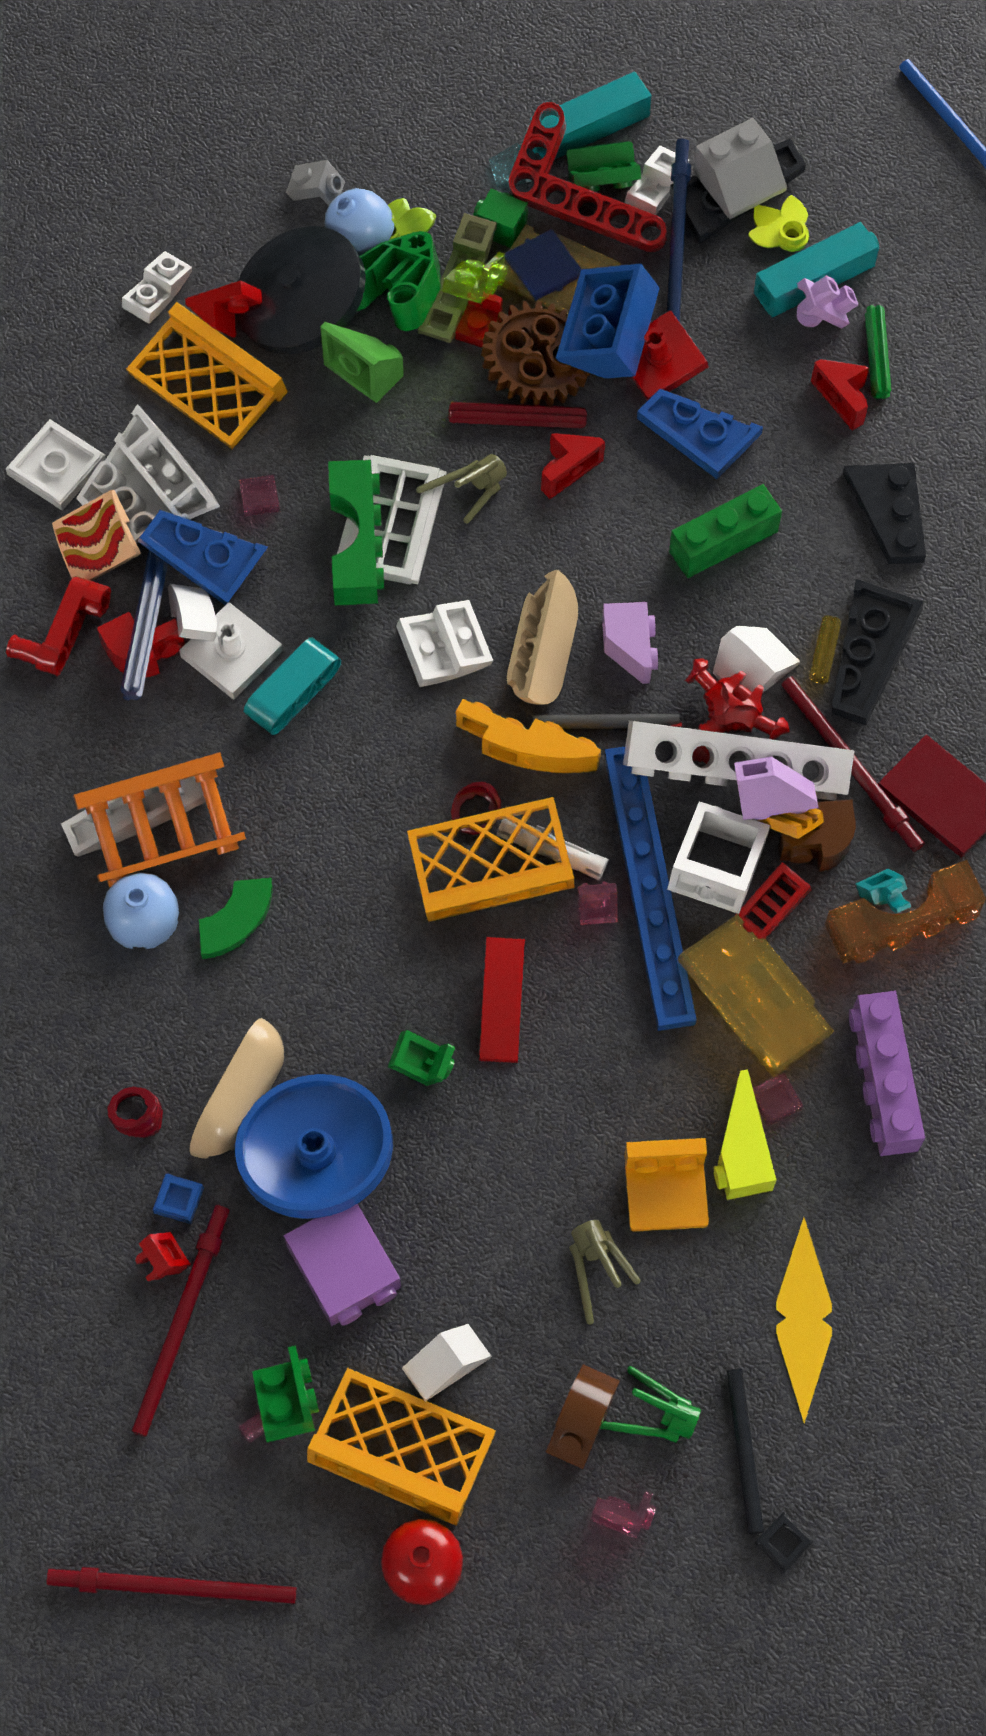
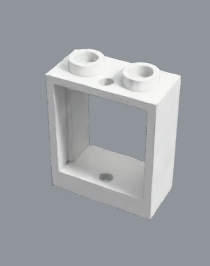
[667,801,770,914]

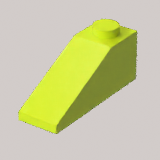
[713,1069,776,1200]

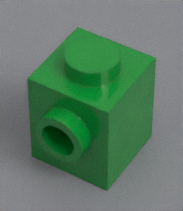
[473,188,528,249]

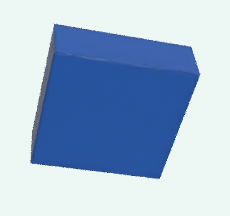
[153,1174,204,1224]

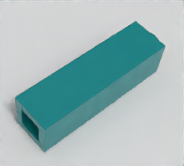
[530,71,652,160]
[754,222,879,318]

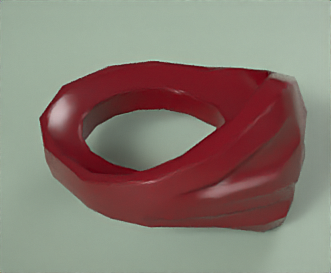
[451,782,501,836]
[107,1086,163,1138]

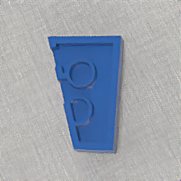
[637,389,763,479]
[138,510,268,605]

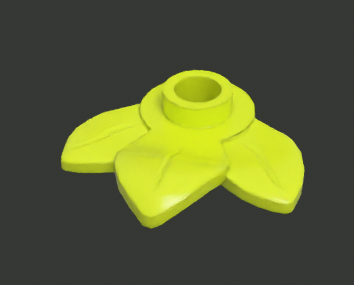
[748,195,809,252]

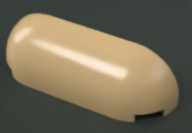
[507,570,578,705]
[190,1018,284,1159]

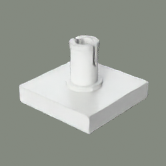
[179,602,283,700]

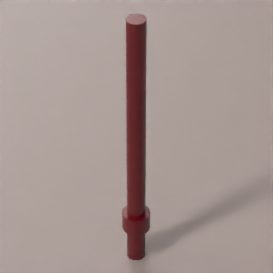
[781,676,925,852]
[131,1205,230,1437]
[47,1567,297,1604]

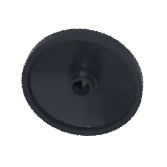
[235,226,366,354]

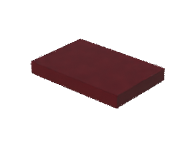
[878,734,986,858]

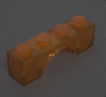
[825,860,986,964]

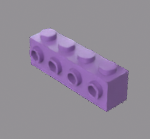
[849,991,925,1156]

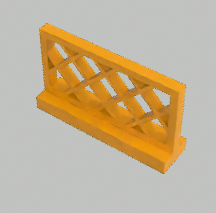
[126,302,288,450]
[407,797,575,922]
[307,1368,496,1526]

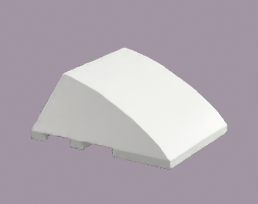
[77,404,220,543]

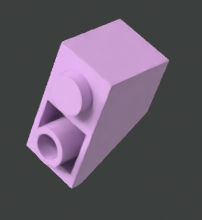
[602,602,658,684]
[734,757,818,820]

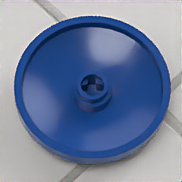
[235,1074,393,1219]

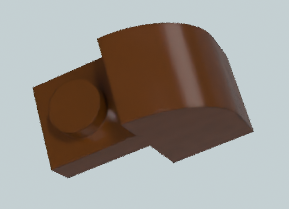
[778,799,856,872]
[546,1365,620,1469]

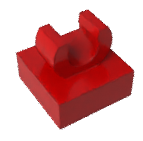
[135,1232,191,1281]

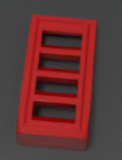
[733,862,811,944]

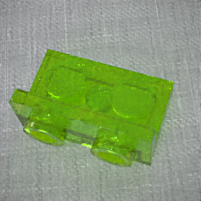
[441,252,508,304]

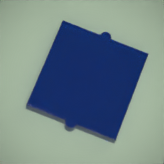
[504,229,581,301]

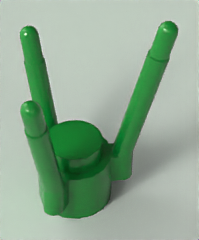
[600,1366,701,1443]

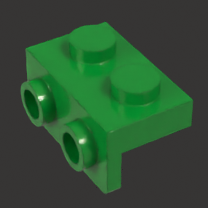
[566,141,642,192]

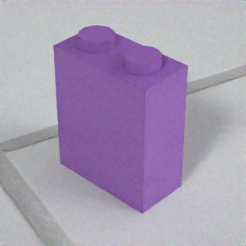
[284,1204,401,1327]

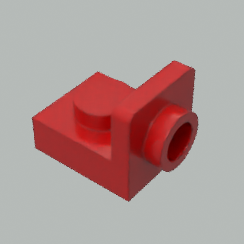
[455,288,503,348]

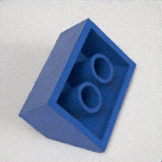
[556,264,660,379]

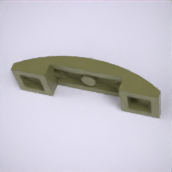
[418,213,497,343]

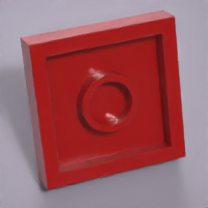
[631,310,709,401]

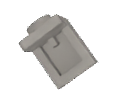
[286,160,345,206]

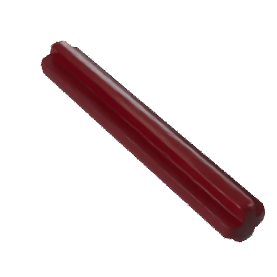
[448,402,587,428]

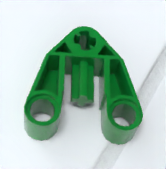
[357,231,441,331]

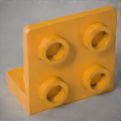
[624,1138,709,1231]

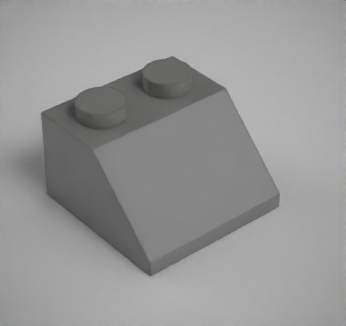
[693,118,787,219]

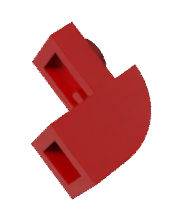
[97,612,185,677]

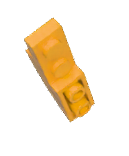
[456,699,601,773]

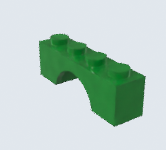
[328,460,385,606]

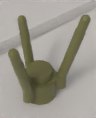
[416,454,507,524]
[569,1220,641,1325]

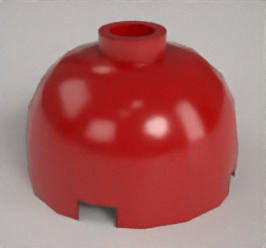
[381,1519,463,1605]

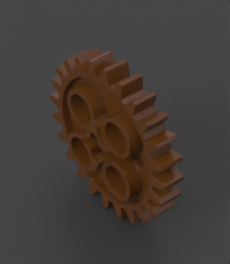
[481,300,590,406]

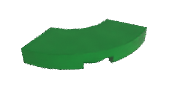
[199,878,272,959]

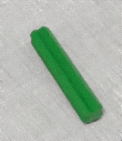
[865,305,891,399]

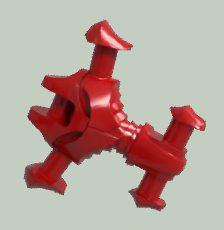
[671,658,790,764]

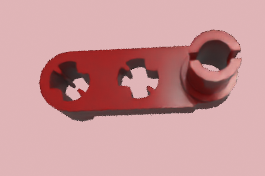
[6,576,111,676]

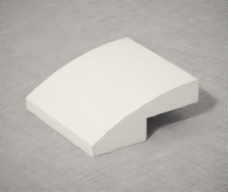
[396,600,493,687]

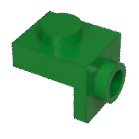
[388,1030,455,1086]

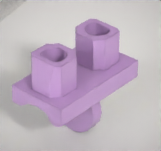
[797,275,858,329]

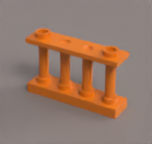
[73,752,246,887]

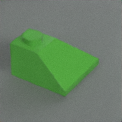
[321,322,404,403]

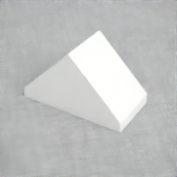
[402,1324,491,1402]

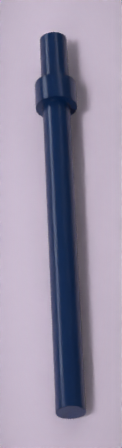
[667,139,691,322]

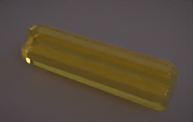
[809,615,841,684]

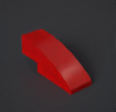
[480,937,525,1063]

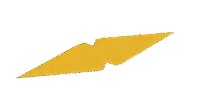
[776,1218,832,1423]

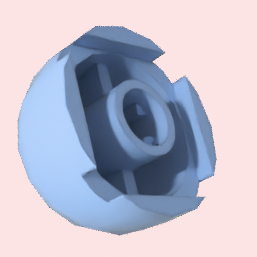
[325,188,394,255]
[103,872,179,949]

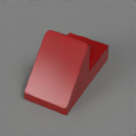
[185,280,262,338]
[811,359,869,431]
[541,433,605,499]

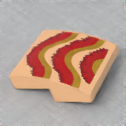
[52,490,141,581]

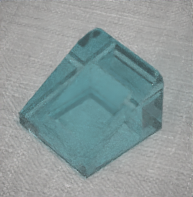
[489,143,532,188]

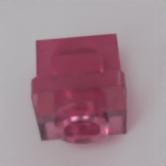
[591,1490,657,1539]

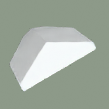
[713,626,800,693]

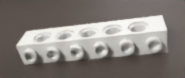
[623,721,854,801]

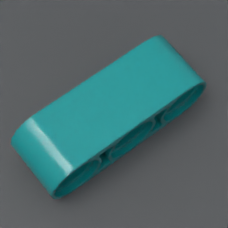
[243,637,342,735]

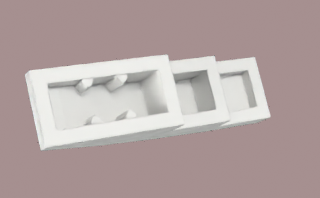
[61,776,206,857]

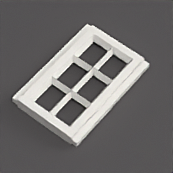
[337,455,447,585]

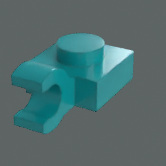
[855,869,911,914]

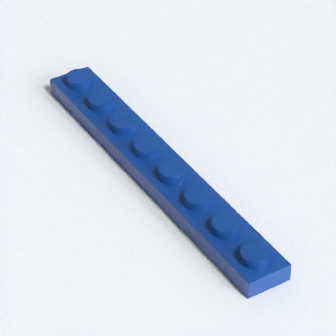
[604,747,697,1031]

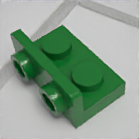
[252,1345,319,1443]

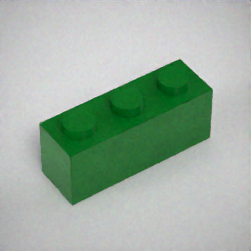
[669,484,782,579]

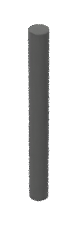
[532,713,680,729]

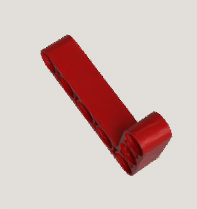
[509,102,667,252]

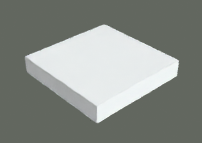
[6,419,106,511]

